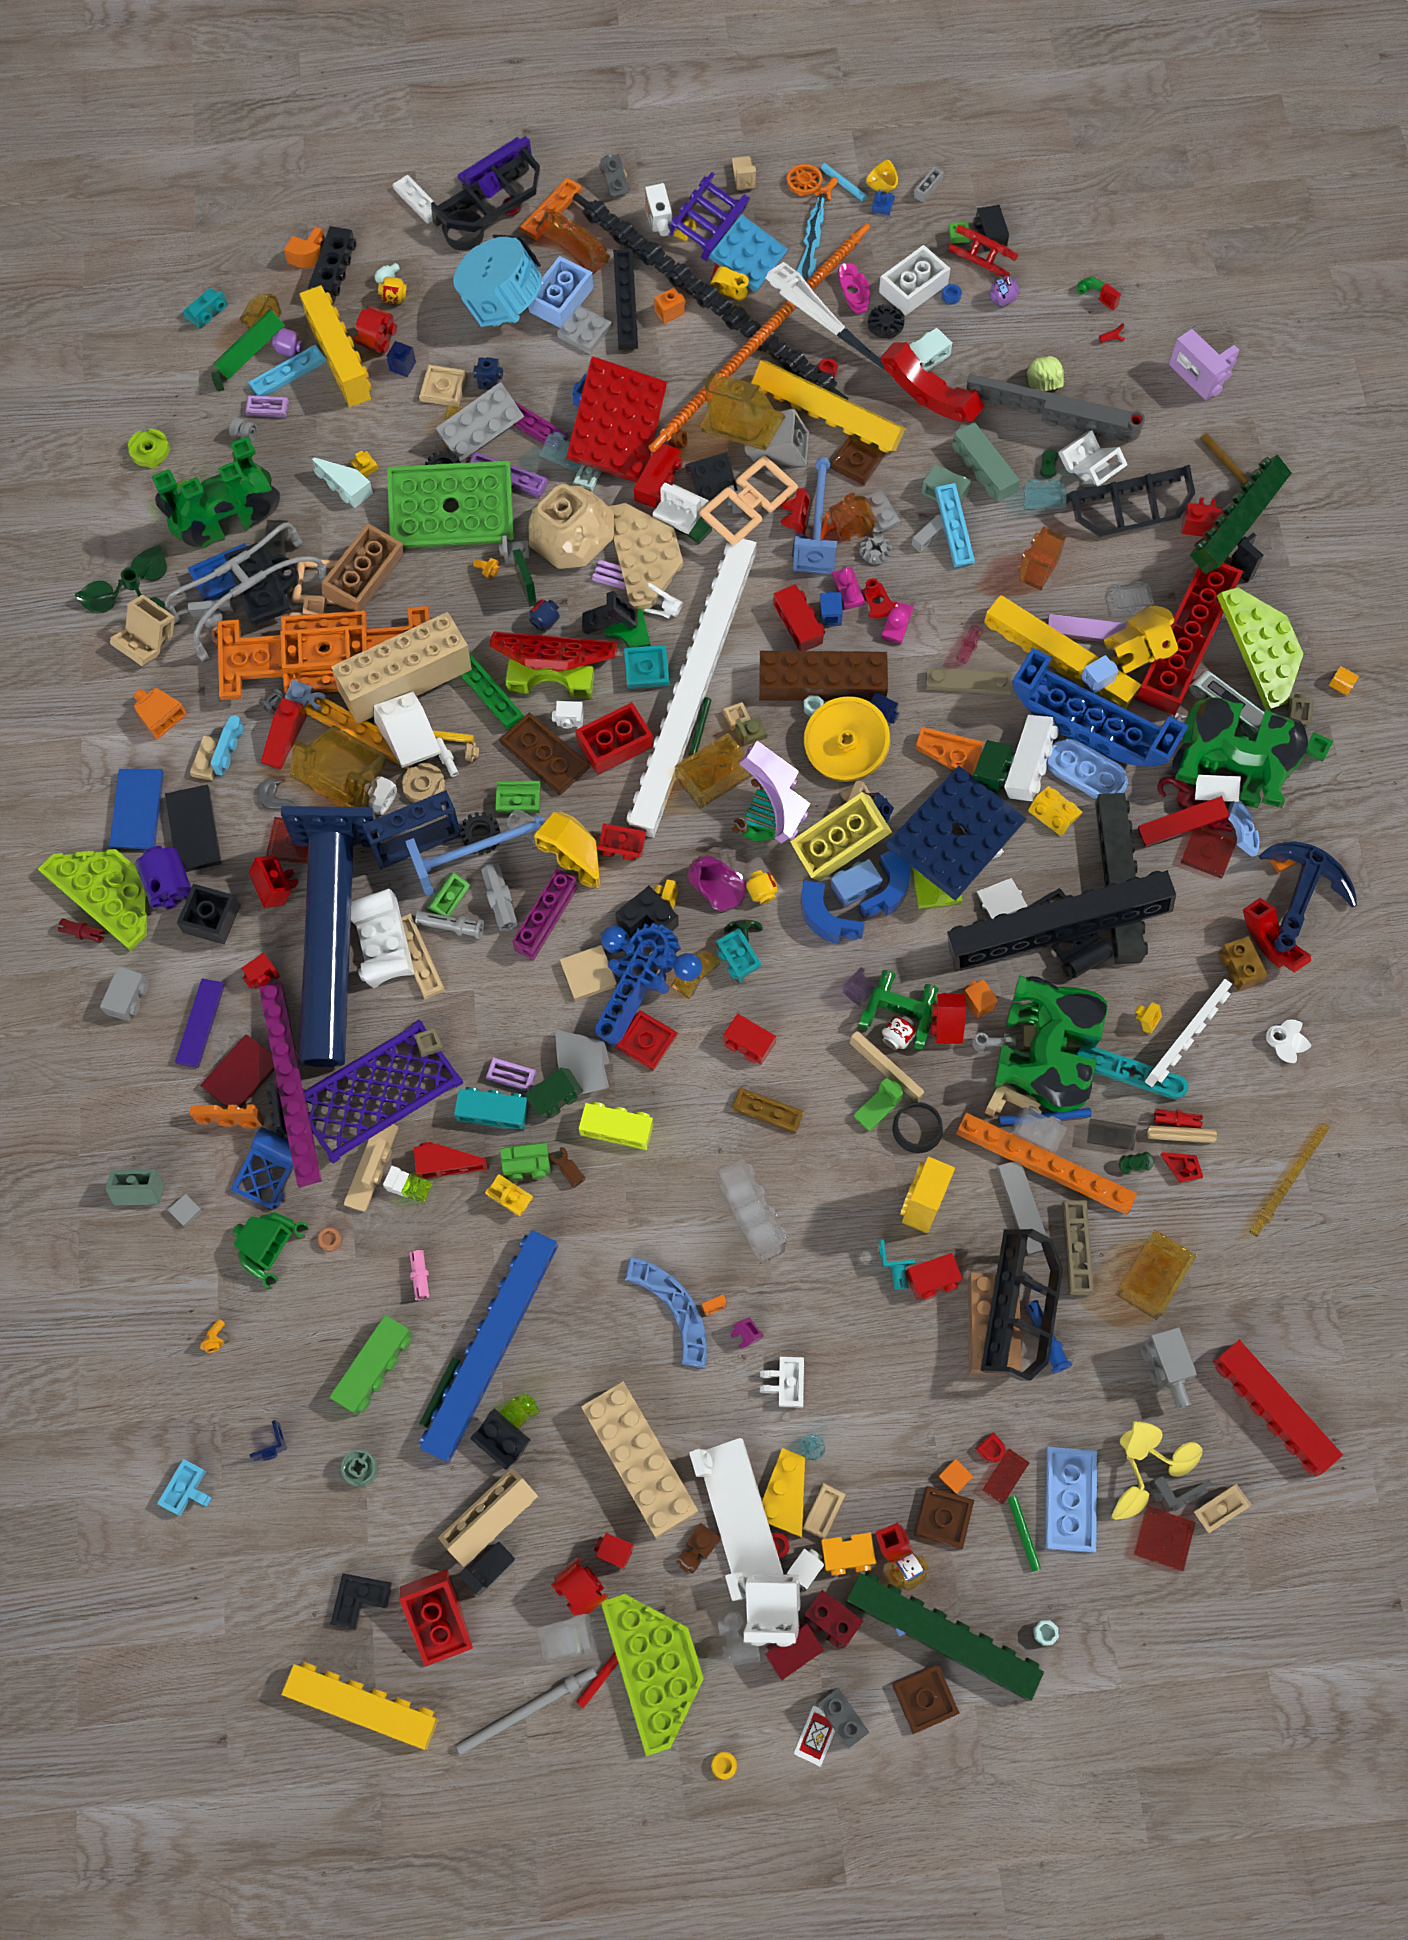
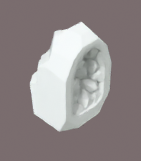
[368,777,397,815]

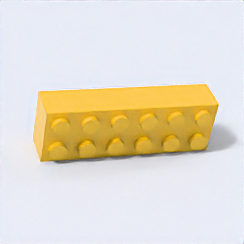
[299,285,372,408]

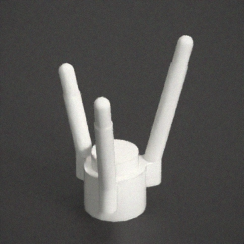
[642,583,683,619]

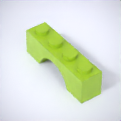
[506,659,594,699]

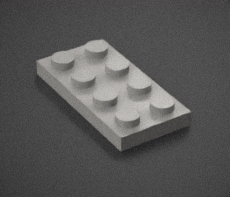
[435,382,524,462]

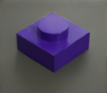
[477,170,503,199]

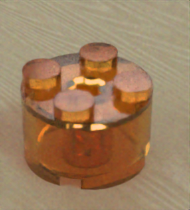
[829,493,877,541]

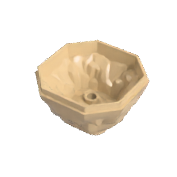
[528,484,614,569]

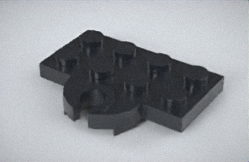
[224,542,299,626]

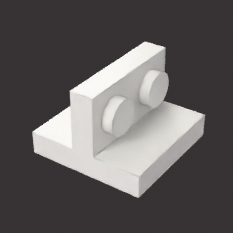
[653,483,709,534]

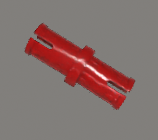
[1153,1108,1203,1129]

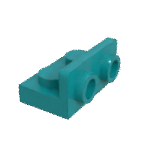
[182,288,228,329]
[716,928,762,983]

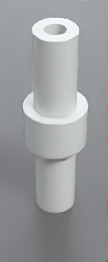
[436,738,459,777]

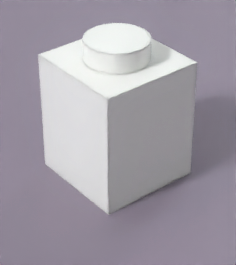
[786,1549,825,1591]

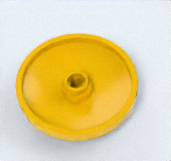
[804,697,891,782]

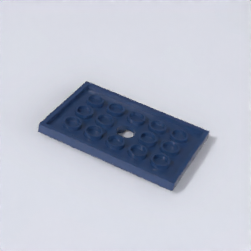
[886,766,1027,901]

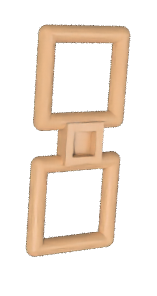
[699,456,798,545]
[289,560,338,652]

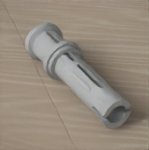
[415,911,484,939]

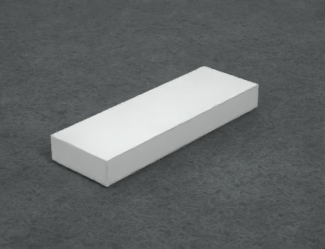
[393,175,433,224]

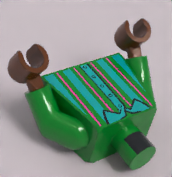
[732,779,776,842]

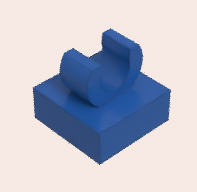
[871,190,895,216]

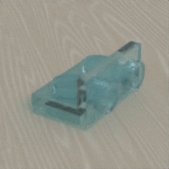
[540,431,580,473]
[1022,480,1066,509]

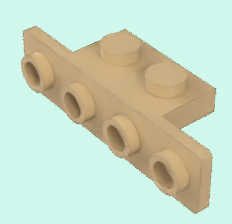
[344,1120,399,1212]

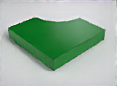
[604,609,651,648]

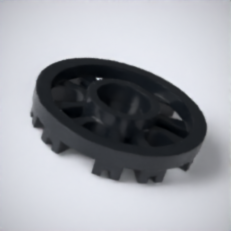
[868,304,904,338]

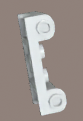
[351,889,415,988]

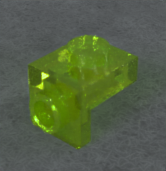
[499,1393,540,1429]

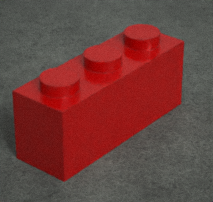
[634,443,683,509]
[773,584,825,651]

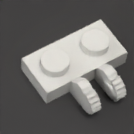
[760,1357,804,1408]

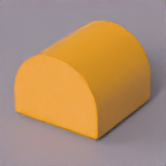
[1329,666,1359,695]

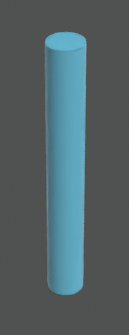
[821,163,867,202]

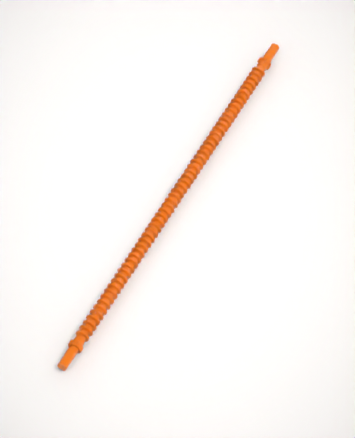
[649,223,870,452]

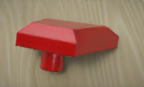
[1160,1152,1203,1183]

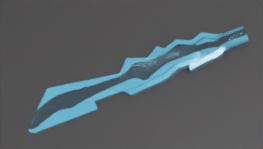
[797,197,824,281]

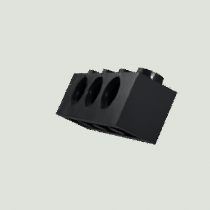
[308,226,356,304]

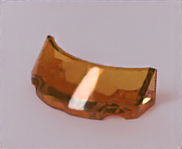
[536,210,610,275]

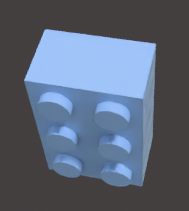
[529,256,594,328]

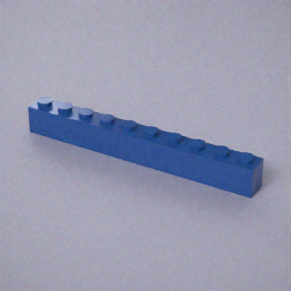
[419,1230,558,1464]

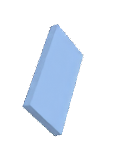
[1045,1447,1097,1553]

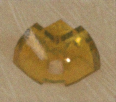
[239,293,282,329]

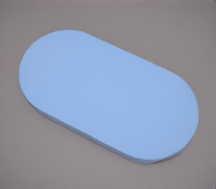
[1047,739,1128,799]

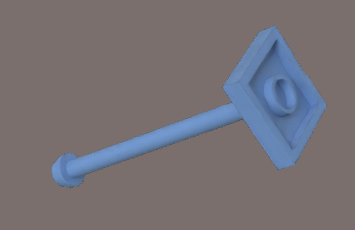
[793,457,837,574]
[405,816,545,896]

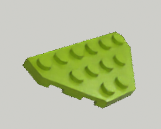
[1217,588,1304,710]
[38,849,148,951]
[601,1594,704,1756]

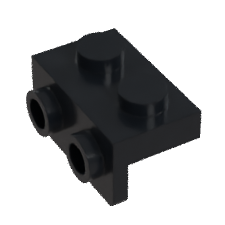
[1230,532,1264,582]

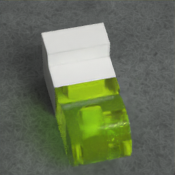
[383,1166,432,1202]

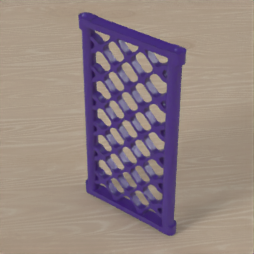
[304,1020,463,1164]

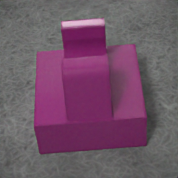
[731,1317,764,1349]

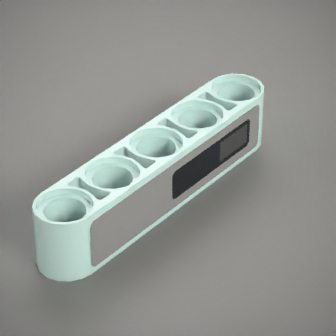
[1189,671,1264,742]

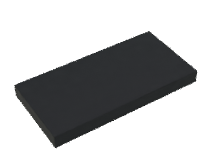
[165,784,222,872]

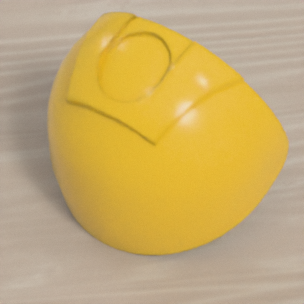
[865,160,898,193]

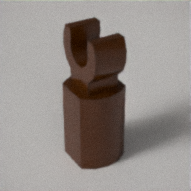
[550,1147,586,1188]

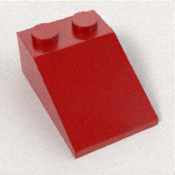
[399,1569,473,1667]

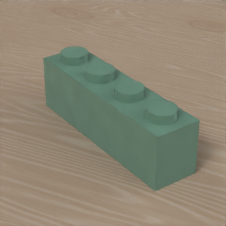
[952,422,1020,503]

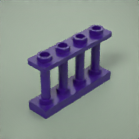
[669,172,750,262]

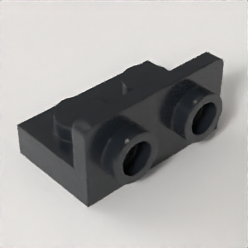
[470,1408,531,1470]

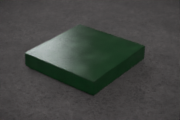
[513,549,537,607]

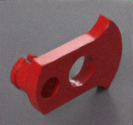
[862,578,898,618]

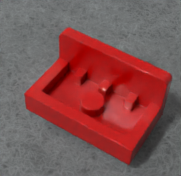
[597,823,646,861]

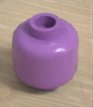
[272,328,303,357]

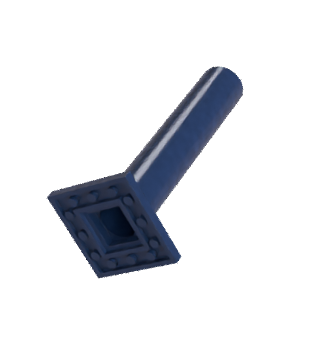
[281,806,381,1068]

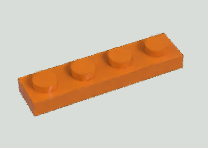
[520,178,582,241]

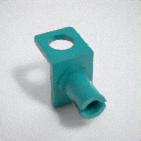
[878,1239,915,1290]

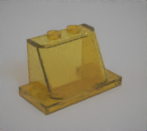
[699,372,785,451]
[290,725,387,807]

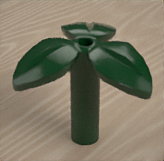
[724,919,763,943]

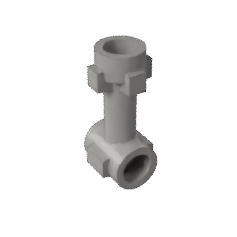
[971,1033,1016,1052]

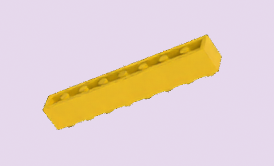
[751,360,906,453]
[984,595,1142,709]

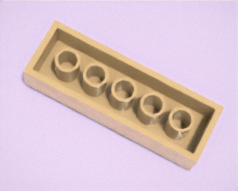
[581,1381,699,1540]

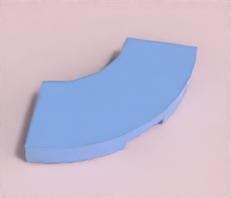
[1228,800,1259,857]

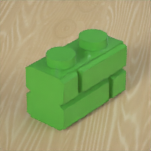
[500,1142,551,1182]

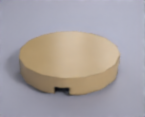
[402,763,445,803]

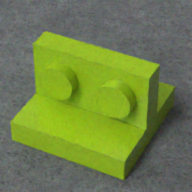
[911,867,963,909]

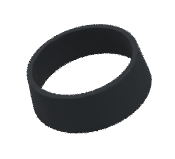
[442,209,484,251]
[892,1102,943,1153]

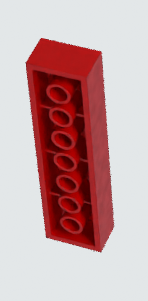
[1136,563,1243,716]

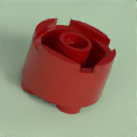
[354,306,397,353]
[551,1557,609,1617]

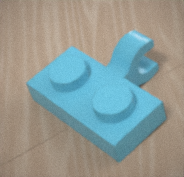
[157,1459,212,1516]

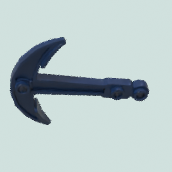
[1258,841,1357,952]

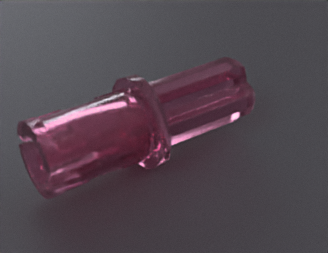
[956,625,983,664]

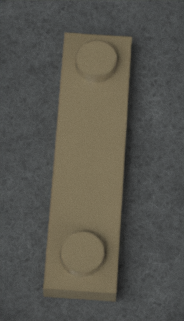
[926,667,1012,695]
[1062,1200,1094,1295]

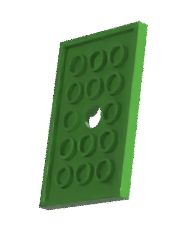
[387,461,514,548]

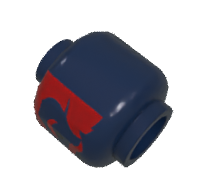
[529,599,560,631]

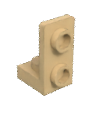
[732,156,756,190]
[984,1085,1041,1118]

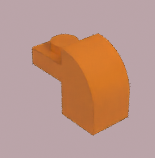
[284,226,325,268]

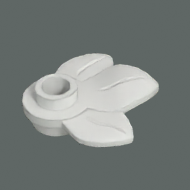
[1266,1019,1311,1063]

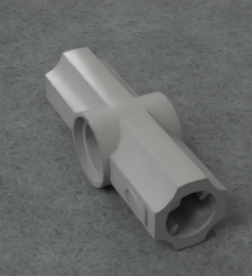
[481,864,518,931]

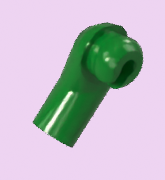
[1077,276,1105,294]

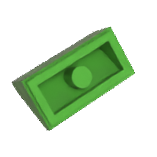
[425,872,470,917]

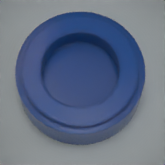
[942,284,962,305]

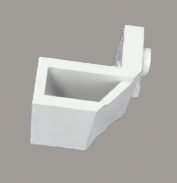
[1058,431,1127,487]
[744,1574,800,1646]

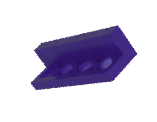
[458,136,532,186]

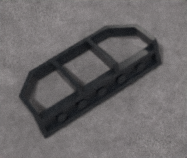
[431,147,540,232]
[1064,465,1195,537]
[980,1229,1063,1381]

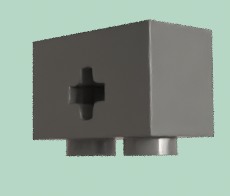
[817,1688,870,1749]

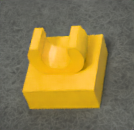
[350,451,379,477]
[654,880,679,910]
[1134,1002,1162,1034]

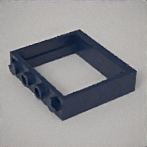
[362,790,461,870]

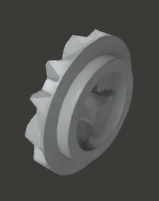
[859,534,892,564]

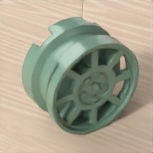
[341,1450,378,1487]

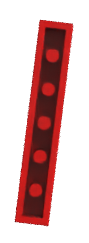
[1213,1339,1343,1477]

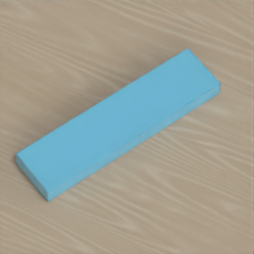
[248,345,327,396]
[934,483,975,568]

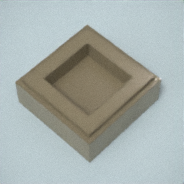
[414,1028,444,1058]

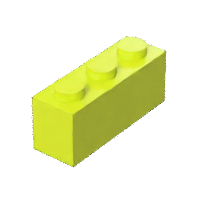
[579,1102,654,1150]

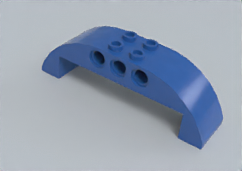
[1012,648,1188,767]

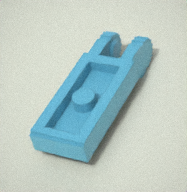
[210,715,244,776]

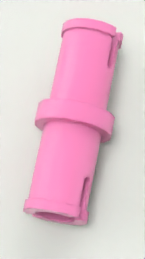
[409,1250,430,1301]

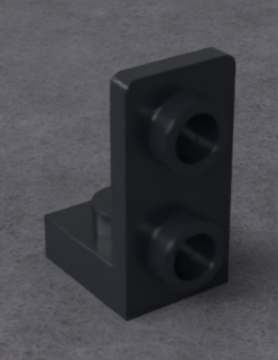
[459,1542,515,1596]

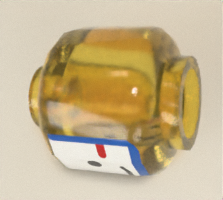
[890,1553,929,1591]

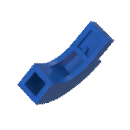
[859,850,910,919]
[801,880,865,944]

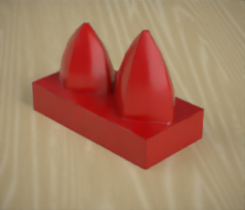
[780,488,812,534]

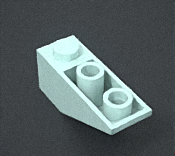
[312,458,373,508]

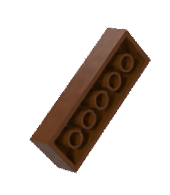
[759,651,888,702]

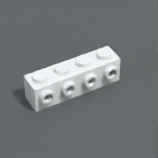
[1004,715,1058,801]

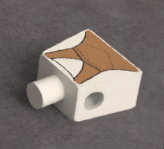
[645,183,672,236]

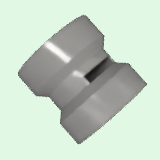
[229,417,257,443]

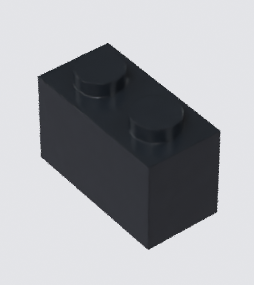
[973,205,1010,252]

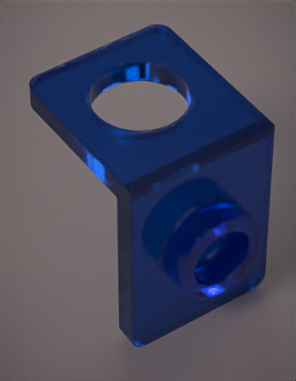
[250,1420,287,1461]

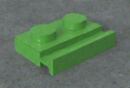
[496,781,541,813]

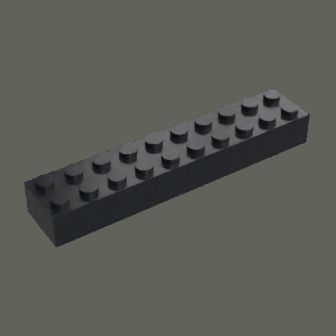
[947,870,1176,972]

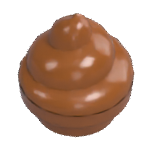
[667,429,688,450]

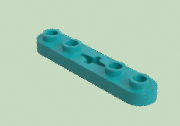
[1076,1045,1189,1100]

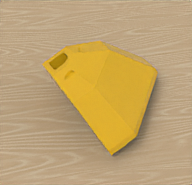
[534,811,600,889]

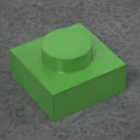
[948,221,970,244]

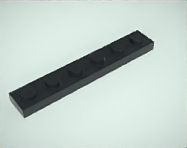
[613,249,638,350]

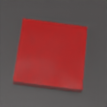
[615,1010,678,1071]

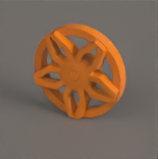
[787,164,822,196]

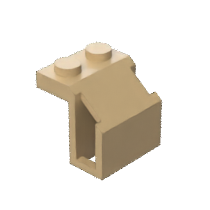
[110,595,175,666]

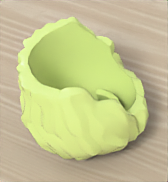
[1027,356,1064,391]

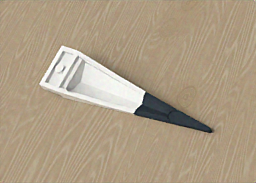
[765,262,885,370]

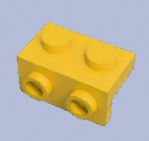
[1028,786,1083,836]

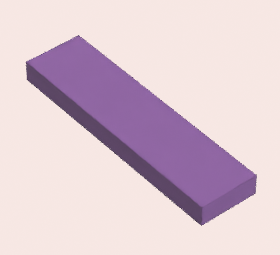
[469,452,548,498]

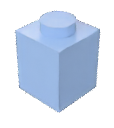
[1081,655,1118,693]

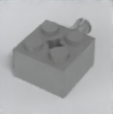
[1141,1328,1197,1410]

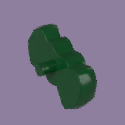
[1040,450,1059,478]
[1118,1152,1154,1174]

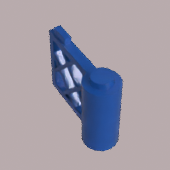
[231,1127,294,1210]

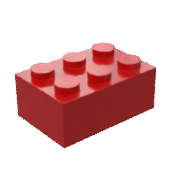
[575,702,653,775]

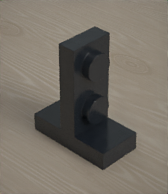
[582,591,638,634]

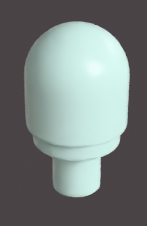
[374,263,400,284]

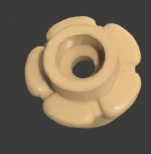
[464,742,479,763]

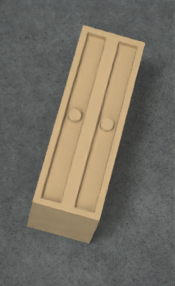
[331,612,472,724]

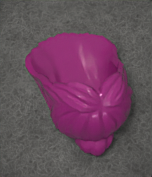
[687,855,746,911]

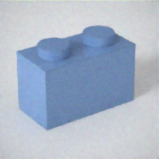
[830,859,883,908]

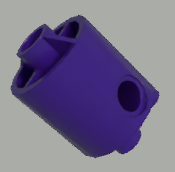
[135,846,191,910]

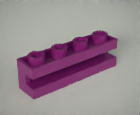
[512,869,578,960]

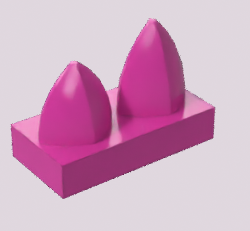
[832,567,865,610]

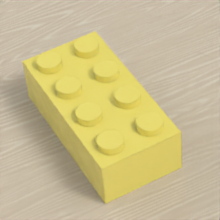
[790,792,892,881]

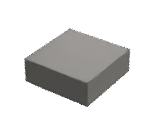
[168,1193,202,1227]

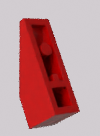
[261,698,307,770]
[414,1142,489,1180]

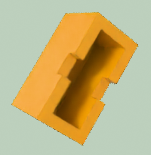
[820,1533,876,1576]

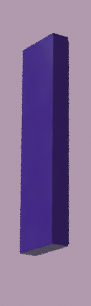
[175,978,225,1068]

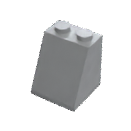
[745,409,809,467]

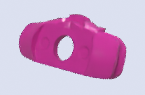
[837,263,870,313]

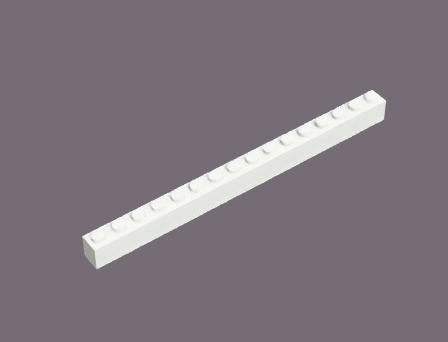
[626,539,757,838]

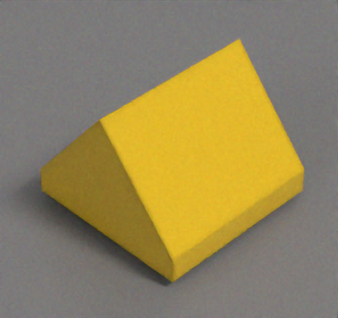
[674,216,696,241]

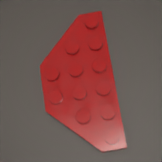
[490,631,618,672]

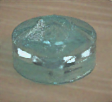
[800,1434,825,1460]

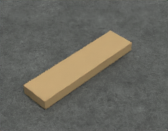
[401,913,445,1000]
[850,1031,924,1102]

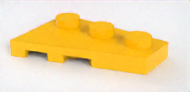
[762,1448,805,1538]

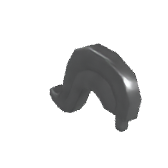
[258,778,296,810]

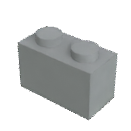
[100,967,149,1022]

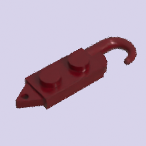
[1157,776,1233,832]

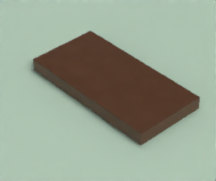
[499,712,590,795]

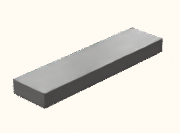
[997,1161,1047,1256]

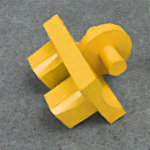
[485,1174,533,1217]

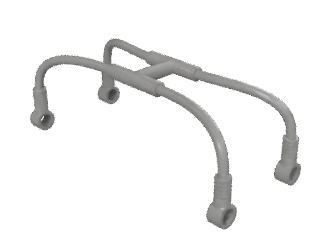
[164,523,329,662]

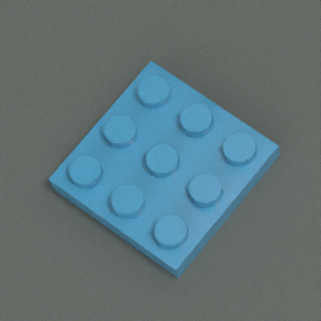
[709,215,788,293]

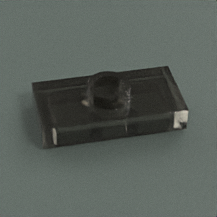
[1087,1118,1137,1151]

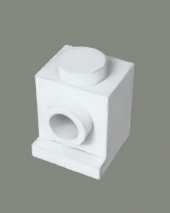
[552,701,584,728]

